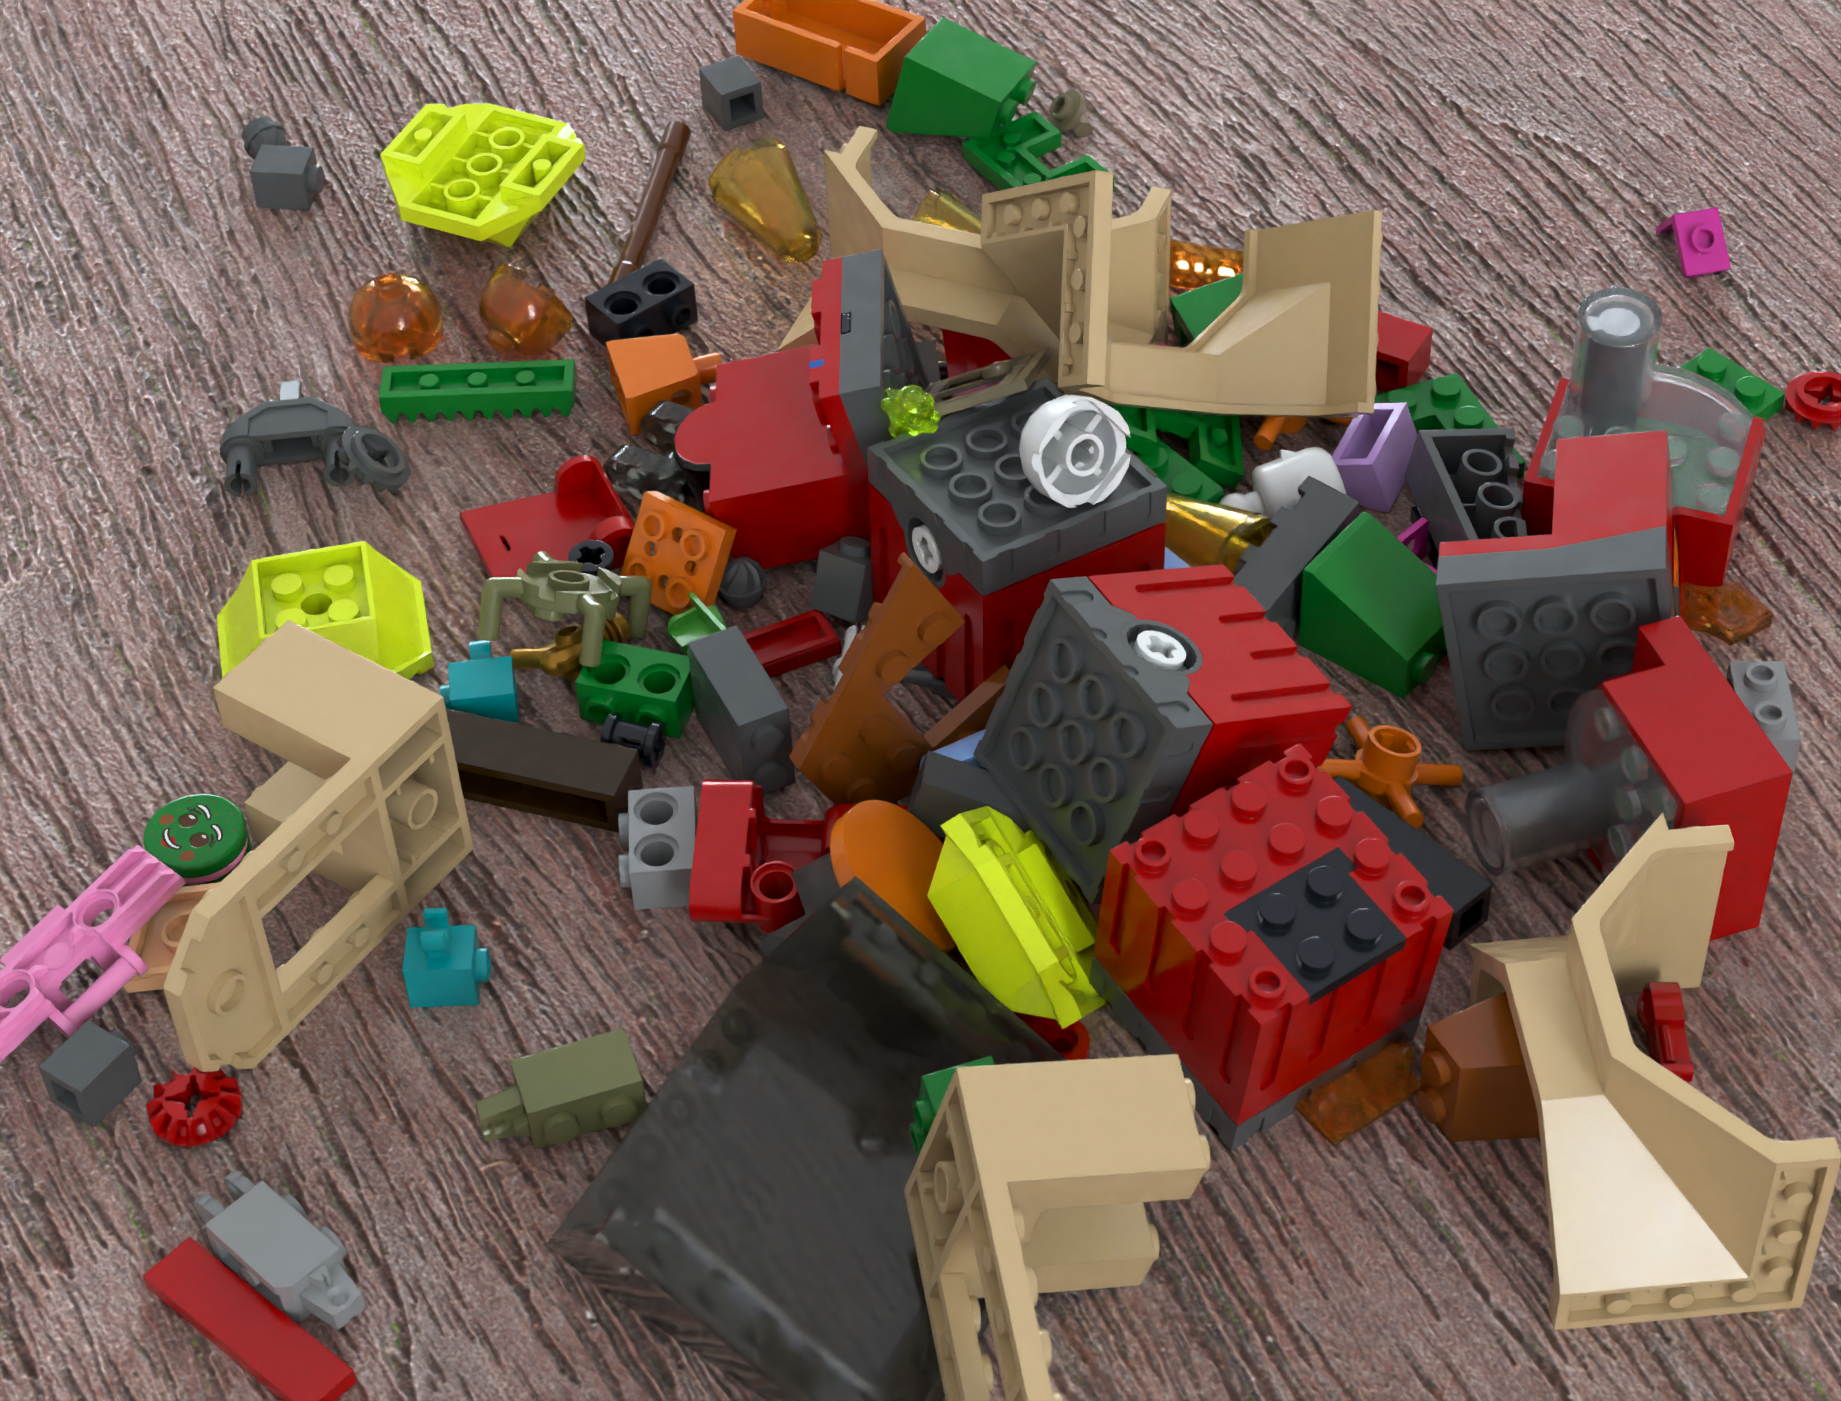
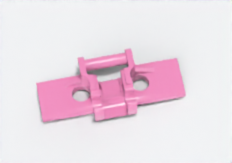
[0,845,186,1062]

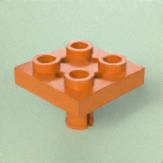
[620,491,737,615]

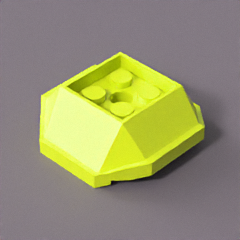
[380,103,586,248]
[217,541,435,680]
[927,806,1106,1030]

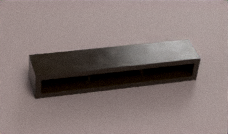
[446,709,643,833]

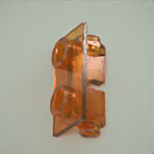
[1169,239,1244,290]
[1295,1041,1421,1147]

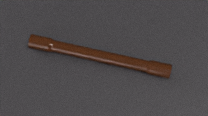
[607,121,691,285]

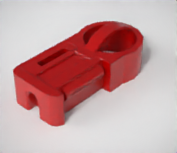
[1636,982,1694,1084]

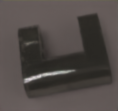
[603,400,711,503]

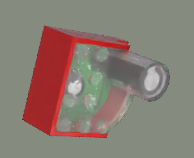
[1521,287,1766,597]
[1465,616,1793,941]

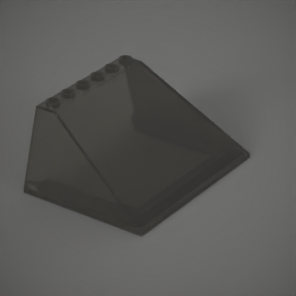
[546,876,1068,1401]

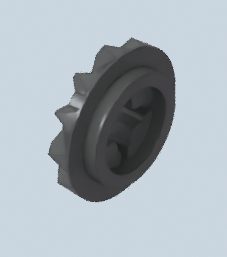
[337,426,410,492]

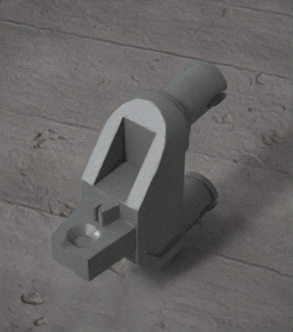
[220,380,358,497]

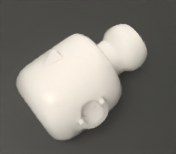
[1218,447,1346,540]

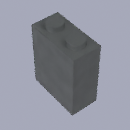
[687,625,796,794]

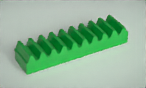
[379,359,577,423]

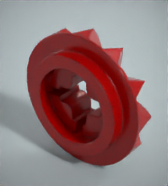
[1785,371,1841,432]
[146,1067,243,1147]

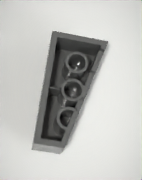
[1405,428,1527,553]
[1233,476,1359,638]

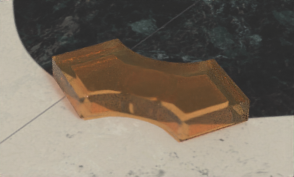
[1684,582,1774,646]

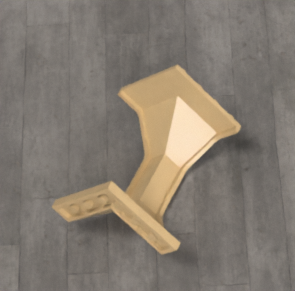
[777,126,1171,395]
[980,170,1383,418]
[1469,812,1841,1330]

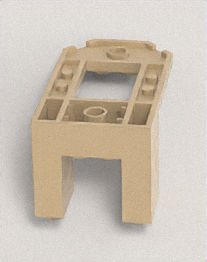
[162,620,474,1072]
[904,1054,1210,1401]

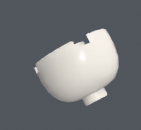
[1019,395,1131,508]

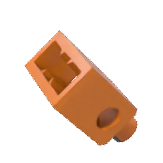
[606,334,723,435]

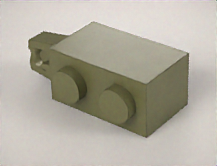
[475,1028,648,1150]

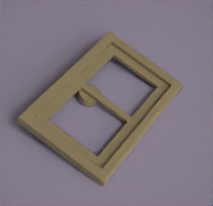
[895,347,1052,428]

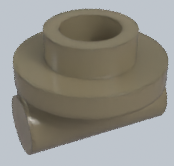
[1050,89,1092,137]

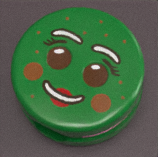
[143,794,252,887]

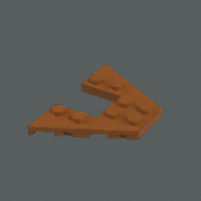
[789,552,1010,805]

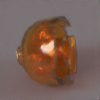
[478,264,574,355]
[348,273,444,363]

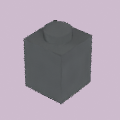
[699,56,764,132]
[249,144,324,211]
[810,536,873,623]
[38,1020,142,1128]

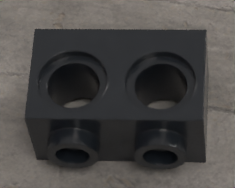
[584,258,698,347]

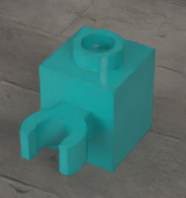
[440,640,520,723]
[402,908,491,1008]

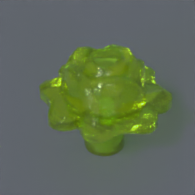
[879,384,941,438]

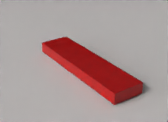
[143,1236,357,1401]

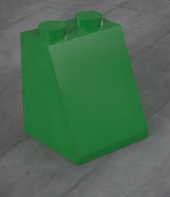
[885,17,1036,139]
[1299,511,1448,699]

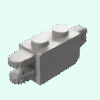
[193,1170,366,1330]

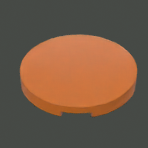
[830,800,957,959]

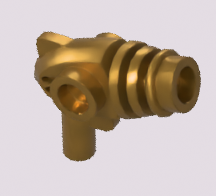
[509,613,630,680]

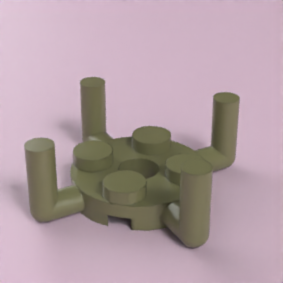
[478,551,652,667]

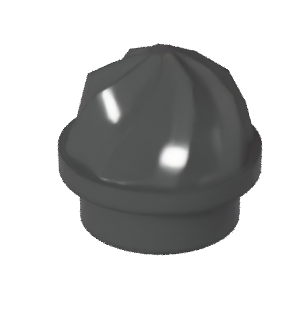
[242,117,287,158]
[718,555,767,609]

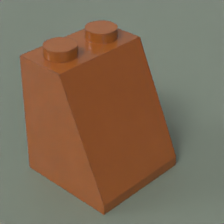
[1417,991,1540,1142]

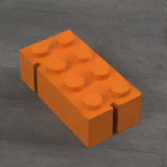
[733,0,926,106]

